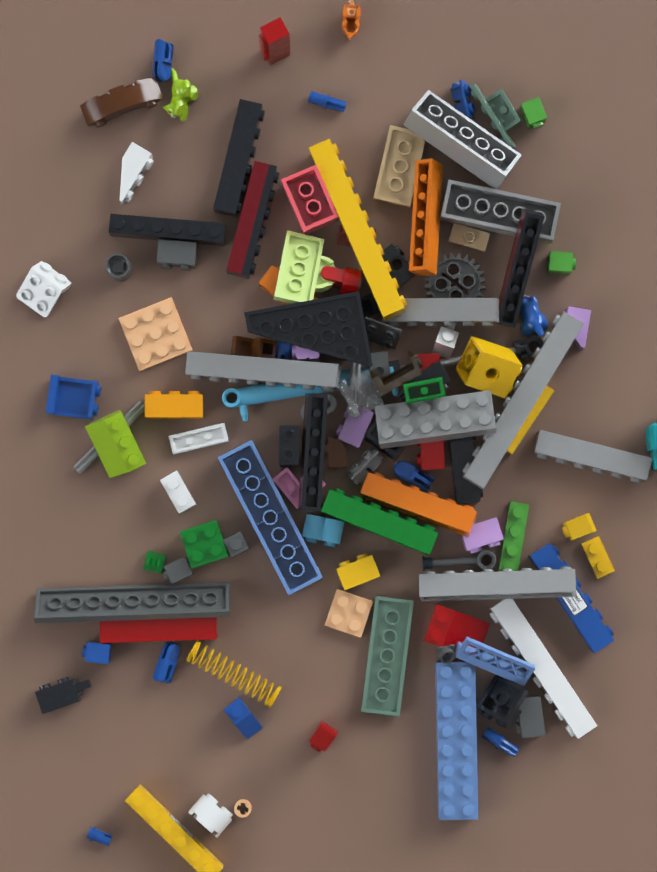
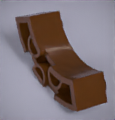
[80,77,163,128]

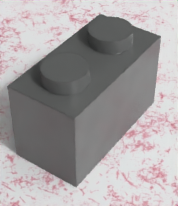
[156,239,198,271]
[515,695,546,738]

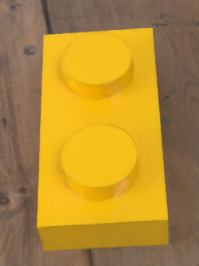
[581,536,615,579]

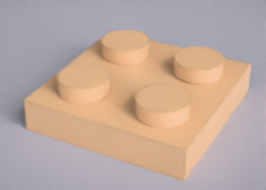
[325,589,373,638]

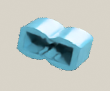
[302,514,344,548]

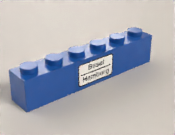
[528,543,614,653]

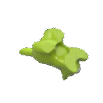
[163,68,198,122]

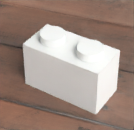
[160,471,197,515]

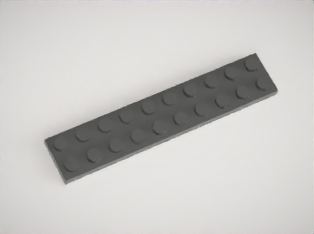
[34,582,230,623]

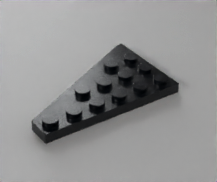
[244,291,373,367]

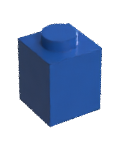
[82,642,112,664]

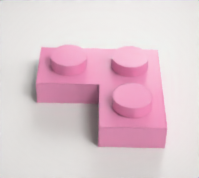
[272,467,326,509]

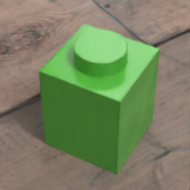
[519,97,547,129]
[547,251,576,275]

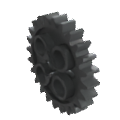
[424,252,486,298]

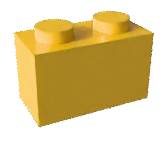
[336,553,380,591]

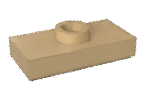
[448,223,490,253]

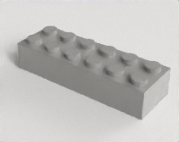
[403,90,522,189]
[440,179,561,244]
[374,390,496,449]

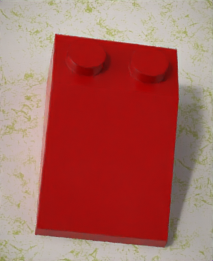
[423,604,490,652]

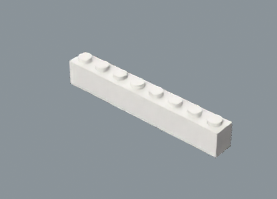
[489,599,597,739]

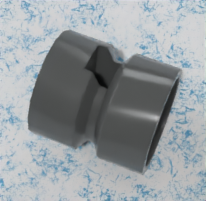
[105,253,132,282]

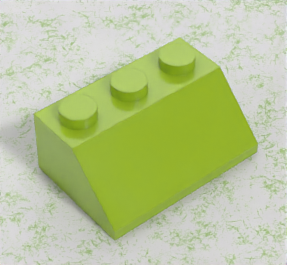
[85,410,146,478]

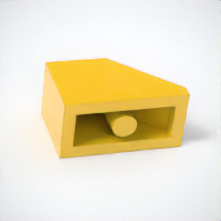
[562,513,597,540]

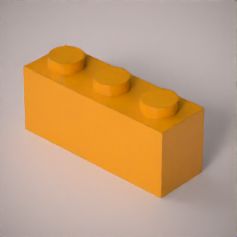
[145,391,204,419]

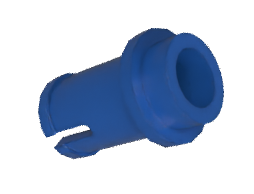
[87,827,112,847]

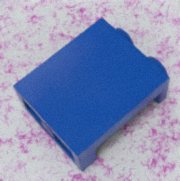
[46,375,101,420]

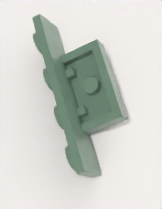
[470,83,522,149]

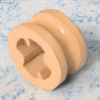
[234,799,252,818]

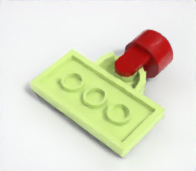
[273,230,363,304]

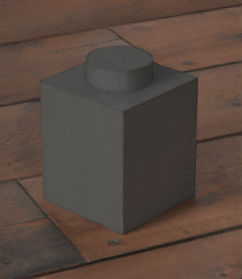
[223,531,249,558]
[162,557,194,584]

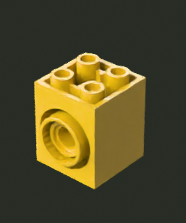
[455,336,522,399]

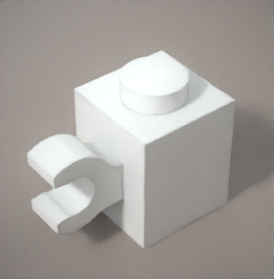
[432,326,459,358]

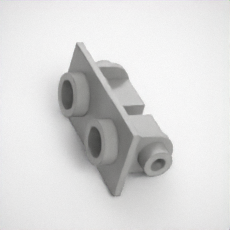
[346,447,384,485]

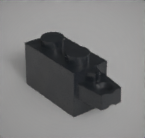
[35,677,92,714]

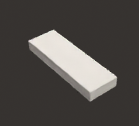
[169,423,229,455]

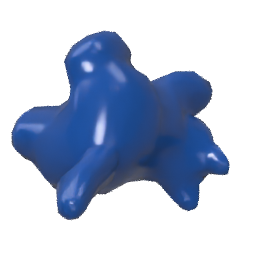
[519,295,548,337]

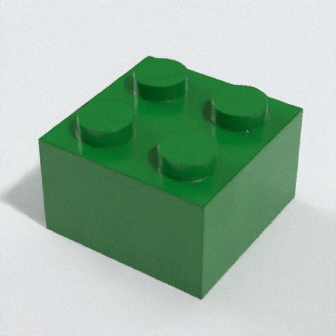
[180,520,229,569]

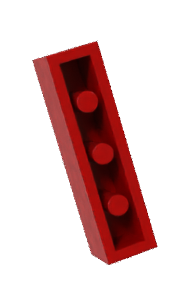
[258,17,290,65]

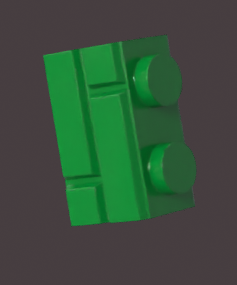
[403,377,446,404]

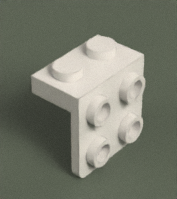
[16,261,72,317]

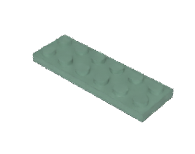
[361,596,414,717]

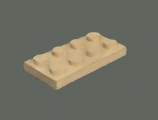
[373,125,425,208]

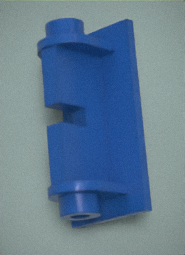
[451,80,476,119]

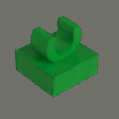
[143,551,166,574]

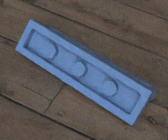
[455,637,536,686]

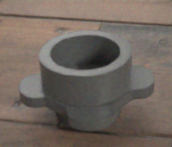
[436,644,456,664]

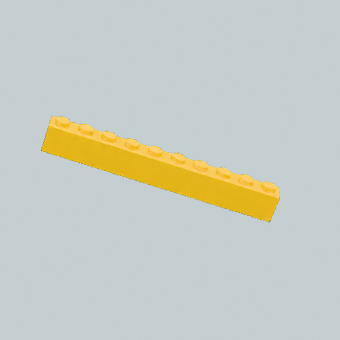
[309,139,407,322]

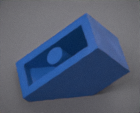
[223,697,263,739]

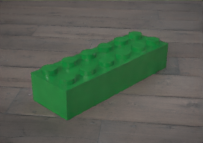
[321,488,438,555]

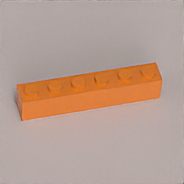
[409,158,443,277]
[360,472,477,538]

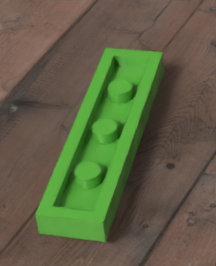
[498,501,529,572]

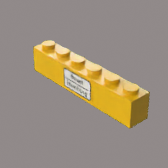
[125,784,224,872]

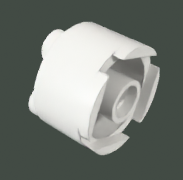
[188,794,233,838]

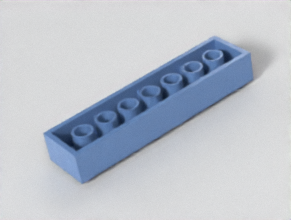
[217,440,323,596]
[435,661,478,820]

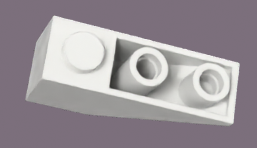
[120,142,154,205]

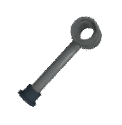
[422,550,496,571]

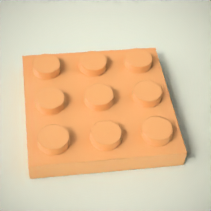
[118,297,193,372]

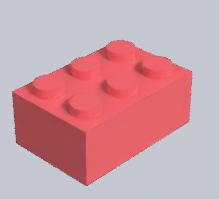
[281,165,339,235]

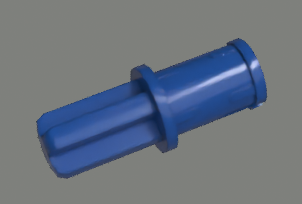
[308,91,346,112]
[482,727,519,757]

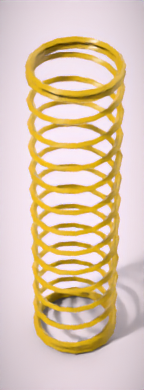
[186,640,282,708]

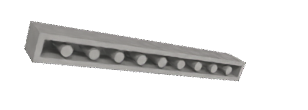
[462,312,584,489]

